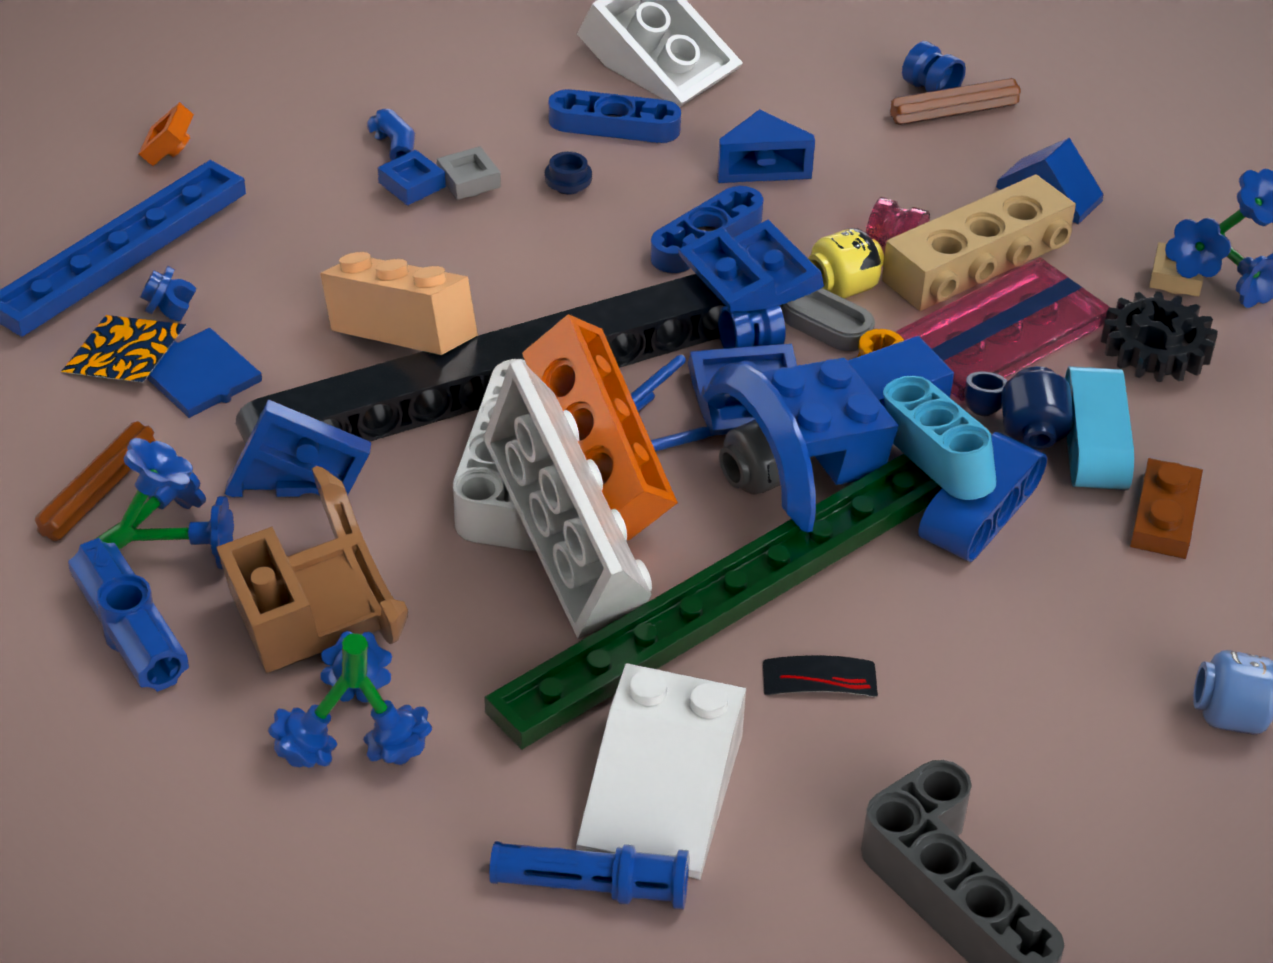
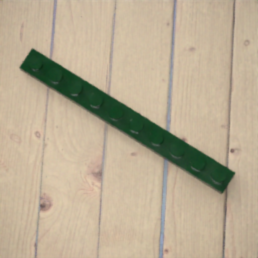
[484,454,942,750]

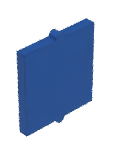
[147,327,262,418]

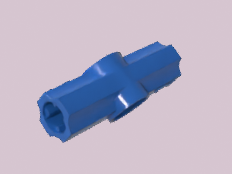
[68,538,189,692]

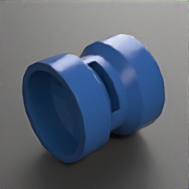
[902,41,966,92]
[718,305,786,349]

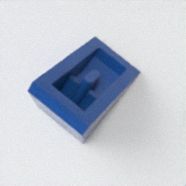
[717,109,815,183]
[996,137,1104,224]

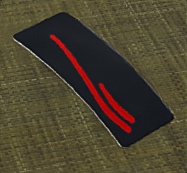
[763,655,878,697]

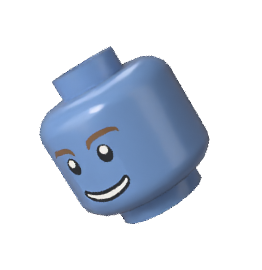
[1193,650,1273,735]

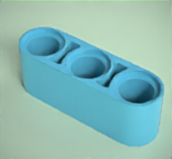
[1065,366,1134,490]
[883,376,997,500]

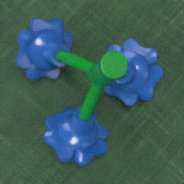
[268,631,432,768]

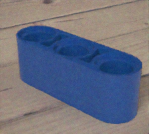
[919,432,1048,562]

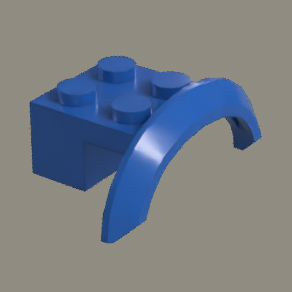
[703,357,899,532]

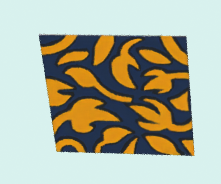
[61,315,187,382]

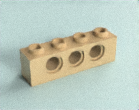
[882,174,1076,311]

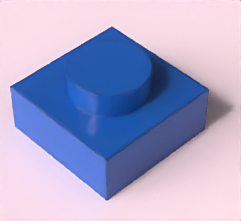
[377,150,446,205]

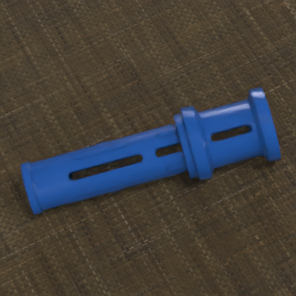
[489,841,690,910]

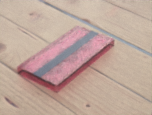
[895,257,1110,401]

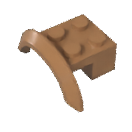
[216,466,408,674]

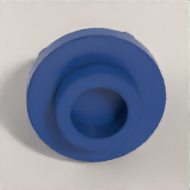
[140,266,197,322]

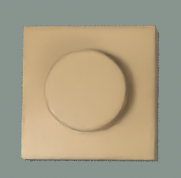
[1149,242,1204,297]

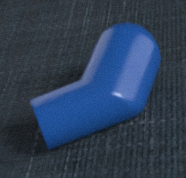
[367,108,415,161]

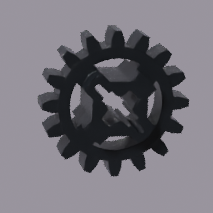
[1101,291,1218,382]

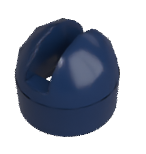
[964,371,1007,417]

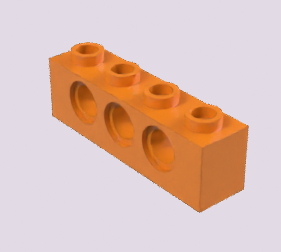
[522,314,678,540]

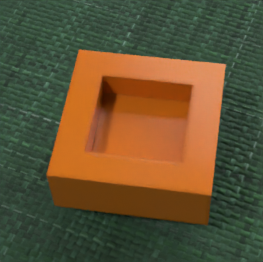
[138,102,194,166]

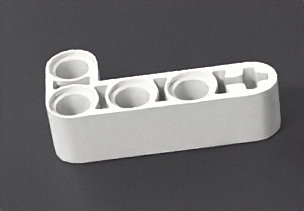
[453,359,536,551]

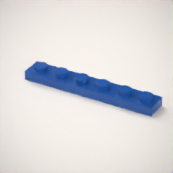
[0,160,246,337]

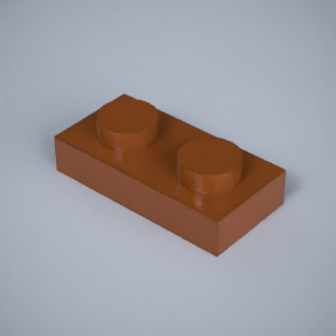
[1130,458,1203,559]

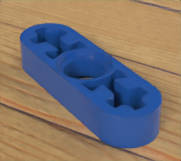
[548,89,681,143]
[651,186,764,273]

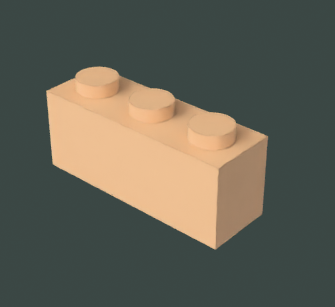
[320,252,478,355]

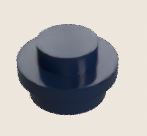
[545,151,592,195]

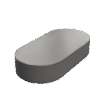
[782,288,875,351]

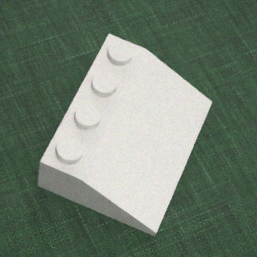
[483,359,652,639]

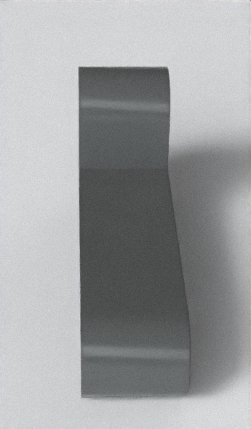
[861,760,1065,963]

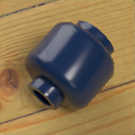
[1001,366,1074,450]

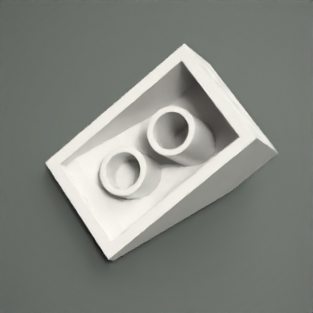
[577,0,743,107]
[576,663,746,880]

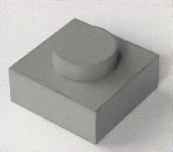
[437,146,501,200]

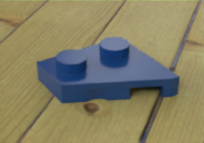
[224,399,371,497]

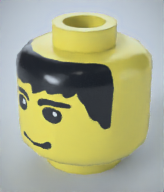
[808,228,884,299]

